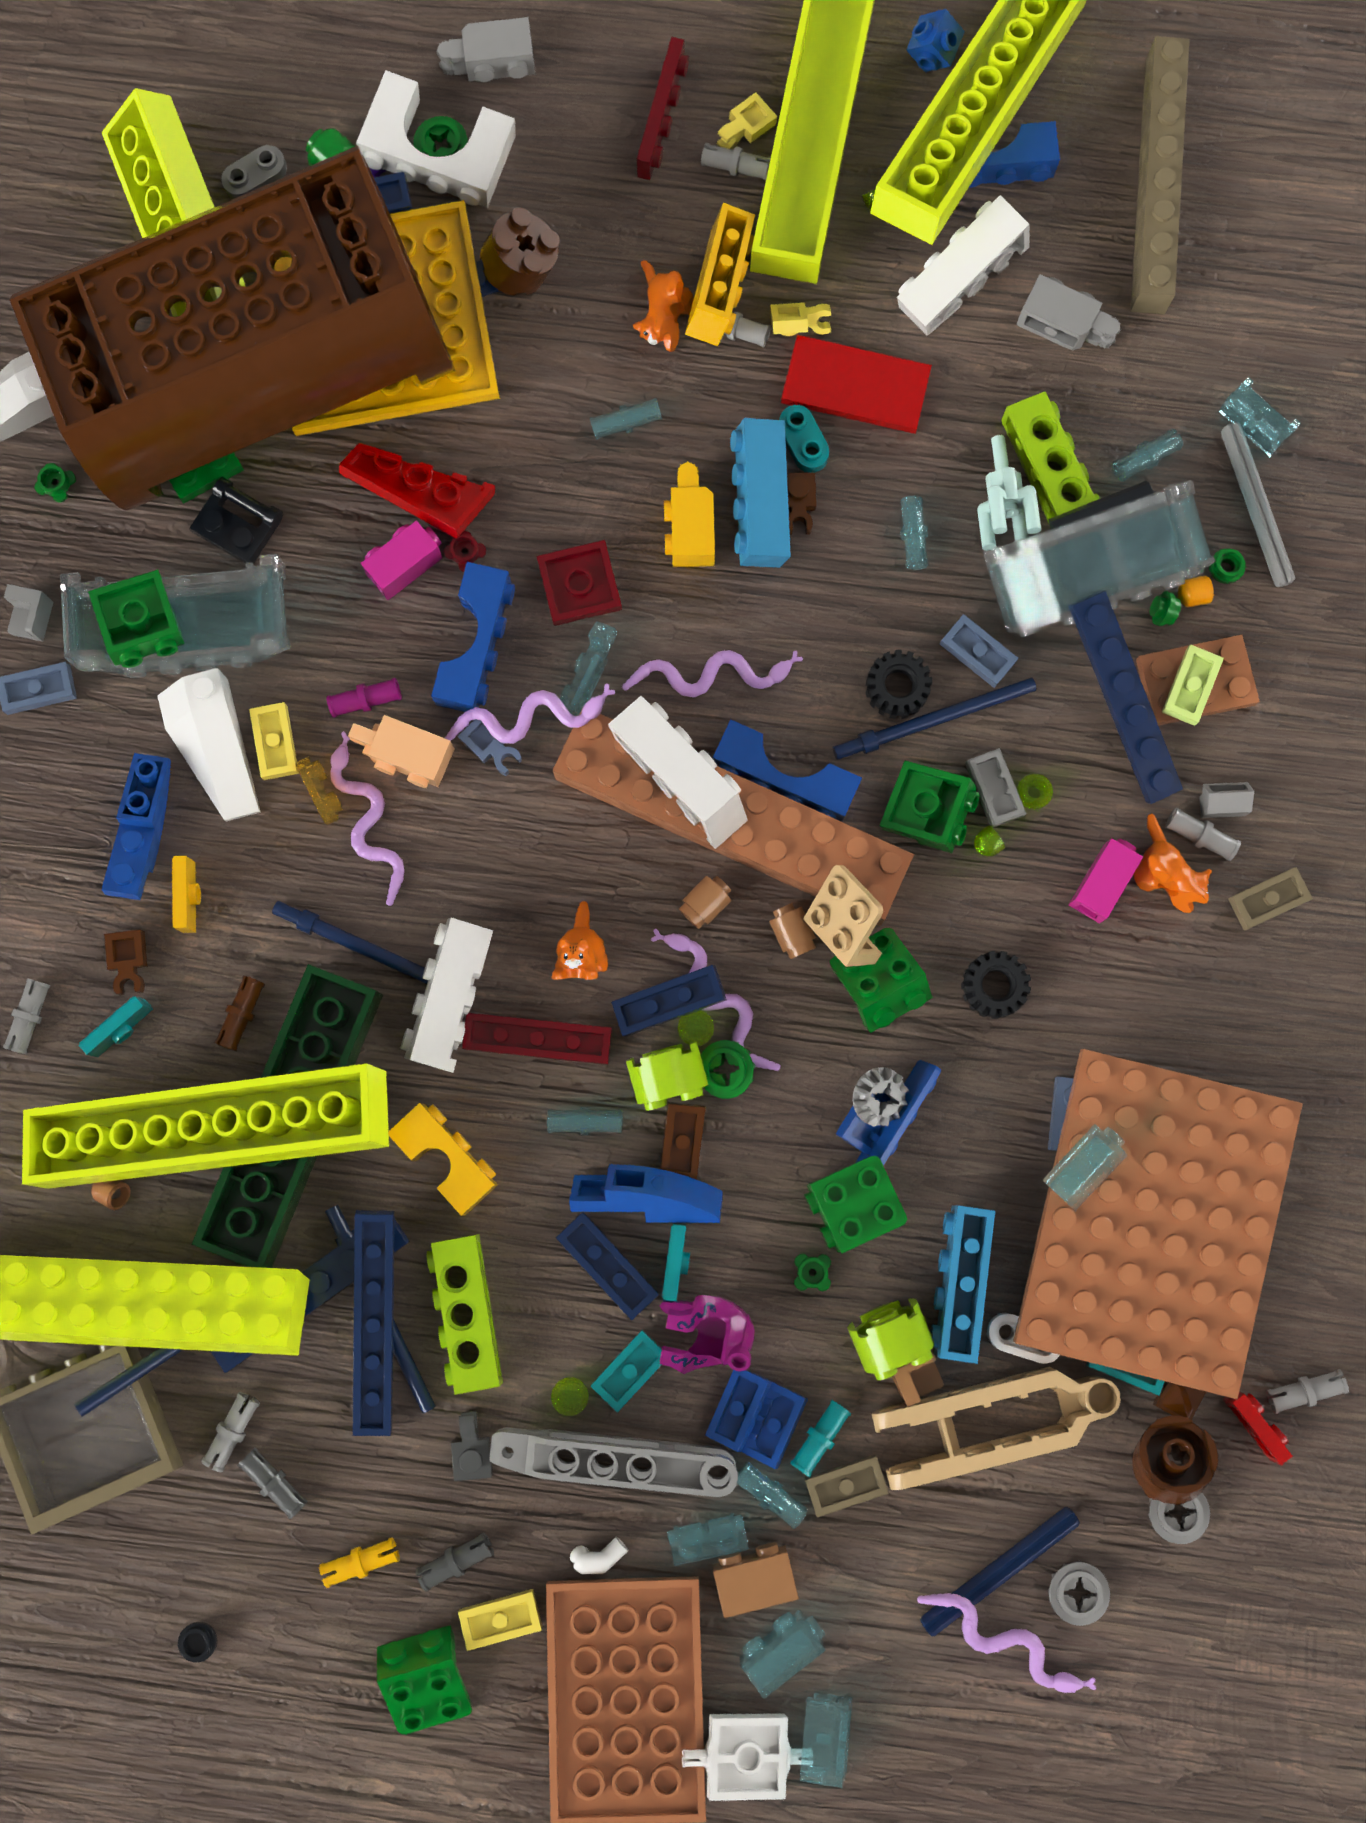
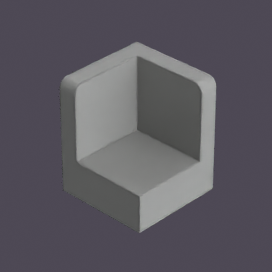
[4,584,54,642]

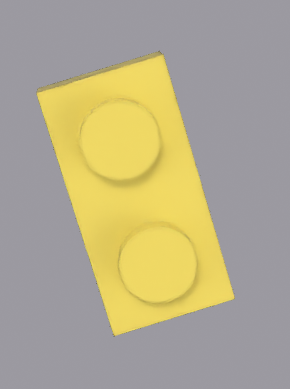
[249,702,299,780]
[458,1589,543,1651]

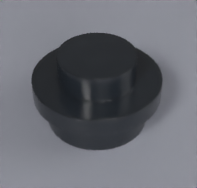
[178,1622,217,1663]

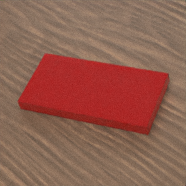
[781,335,932,434]

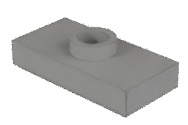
[965,748,1027,829]

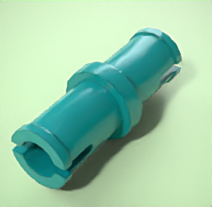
[790,1400,852,1478]

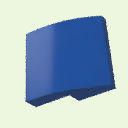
[705,1370,808,1469]

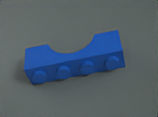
[969,121,1060,188]
[431,562,515,712]
[713,719,862,822]

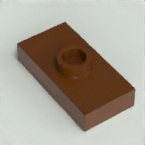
[660,1102,705,1179]

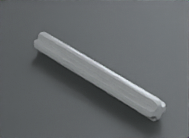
[1221,422,1295,587]

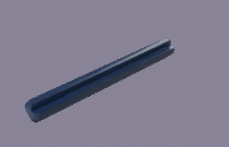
[920,1507,1080,1636]

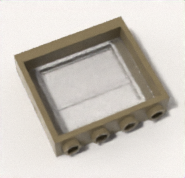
[0,1345,184,1535]

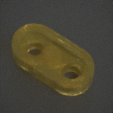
[295,756,343,826]

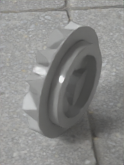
[853,1067,909,1127]
[1148,1492,1210,1544]
[1048,1561,1110,1626]

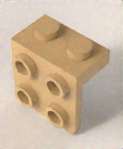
[803,865,883,967]

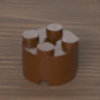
[480,207,560,296]
[1132,1416,1218,1504]

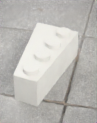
[897,195,1030,336]
[608,696,748,849]
[400,917,493,1073]

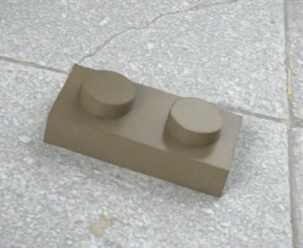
[1228,867,1313,931]
[804,1455,889,1518]

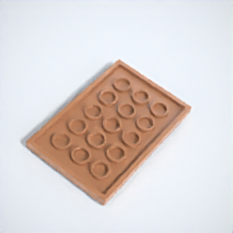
[546,1576,706,1823]

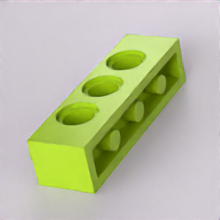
[1001,391,1101,523]
[427,1234,503,1395]

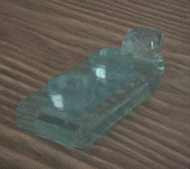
[560,621,617,716]

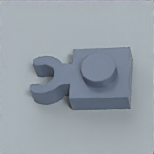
[458,719,522,776]

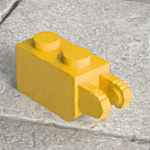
[664,461,715,567]

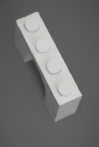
[356,70,516,208]

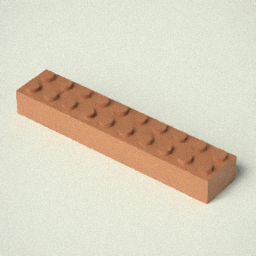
[553,708,914,926]

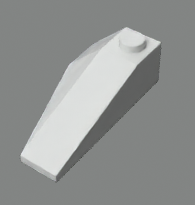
[0,352,54,442]
[157,668,261,822]

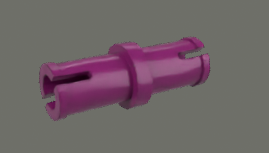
[326,678,402,718]

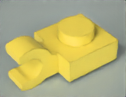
[717,92,778,149]
[770,302,831,336]

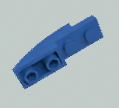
[101,753,171,900]
[569,1164,723,1223]

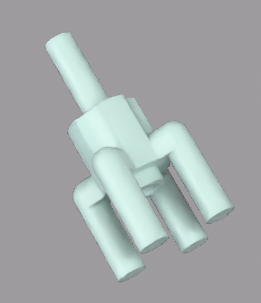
[977,435,1041,551]

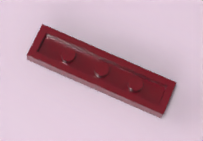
[636,37,689,181]
[462,1013,612,1065]

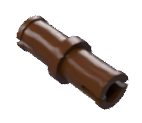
[214,975,265,1052]

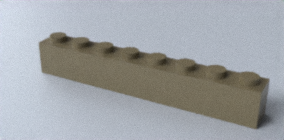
[1130,36,1190,315]

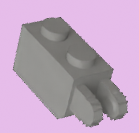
[436,17,535,82]
[1016,274,1121,351]

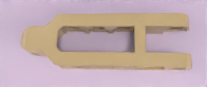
[871,1366,1121,1490]

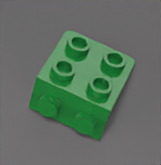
[830,928,933,1033]
[804,1156,907,1254]
[377,1625,472,1734]

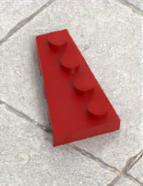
[339,443,496,539]

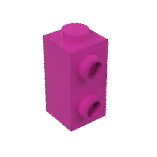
[361,520,443,600]
[1068,838,1143,924]

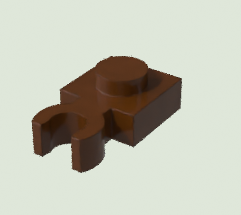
[787,472,816,535]
[104,929,148,996]

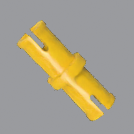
[319,1537,400,1588]

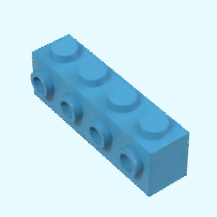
[730,418,791,568]
[930,1205,995,1364]

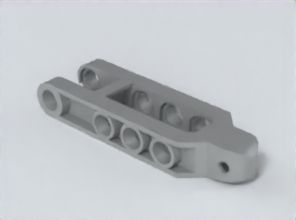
[489,1427,738,1497]

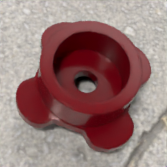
[444,531,486,572]

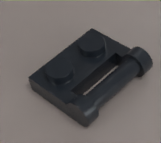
[190,477,283,567]

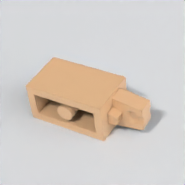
[348,715,455,788]

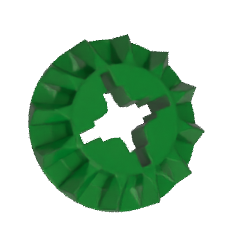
[413,116,468,157]
[701,1040,756,1099]

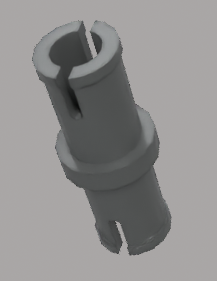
[237,1447,308,1519]
[415,1532,494,1592]

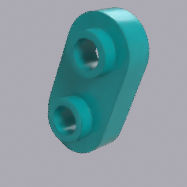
[779,405,829,473]

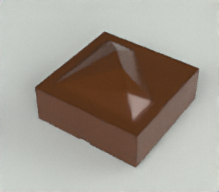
[1153,1381,1206,1420]

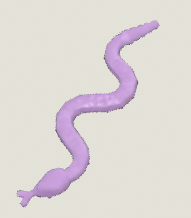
[622,650,803,697]
[445,684,615,744]
[330,731,405,906]
[651,929,780,1071]
[917,1593,1096,1693]

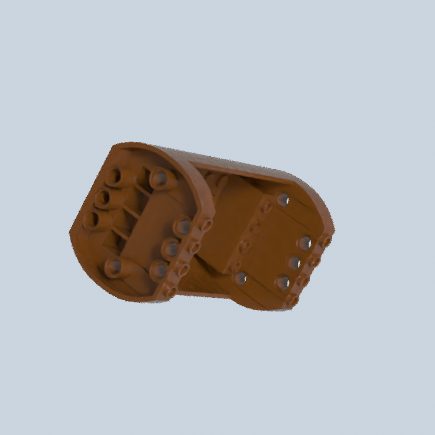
[10,145,455,511]

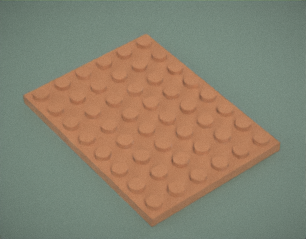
[1013,1049,1303,1399]

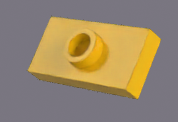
[172,856,201,933]

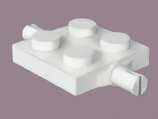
[682,1713,814,1801]

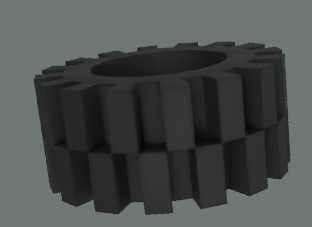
[865,650,932,719]
[961,951,1031,1019]

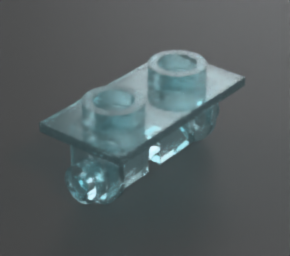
[667,1513,749,1566]

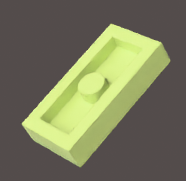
[1162,644,1224,726]

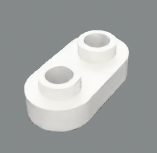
[987,1313,1060,1364]

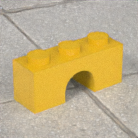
[388,1103,498,1216]

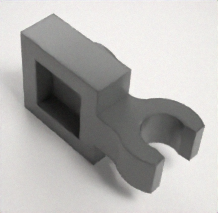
[451,1411,493,1481]

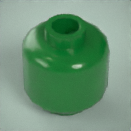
[306,128,355,166]

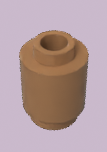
[678,876,732,929]
[769,903,817,959]

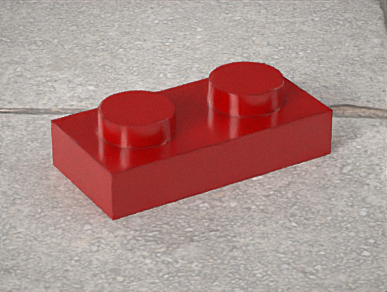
[1222,1392,1293,1466]

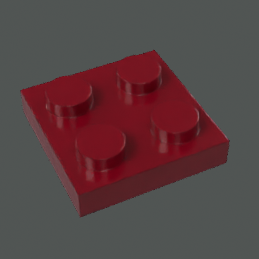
[537,540,622,626]

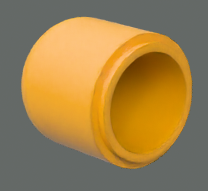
[1177,575,1214,607]

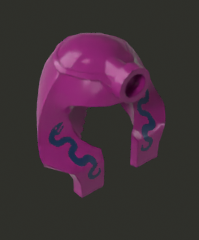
[659,1295,755,1374]

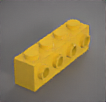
[685,203,755,346]

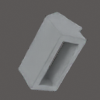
[1199,782,1254,818]

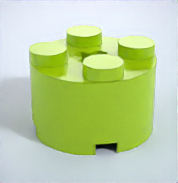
[626,1041,708,1111]
[847,1298,935,1380]

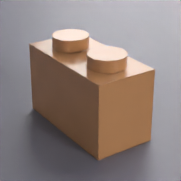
[712,1542,799,1618]

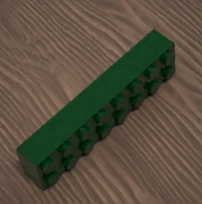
[191,964,383,1268]

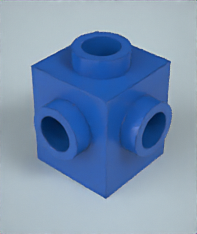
[906,9,965,72]

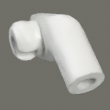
[570,1536,629,1574]

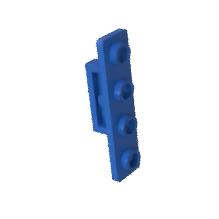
[835,1060,941,1166]

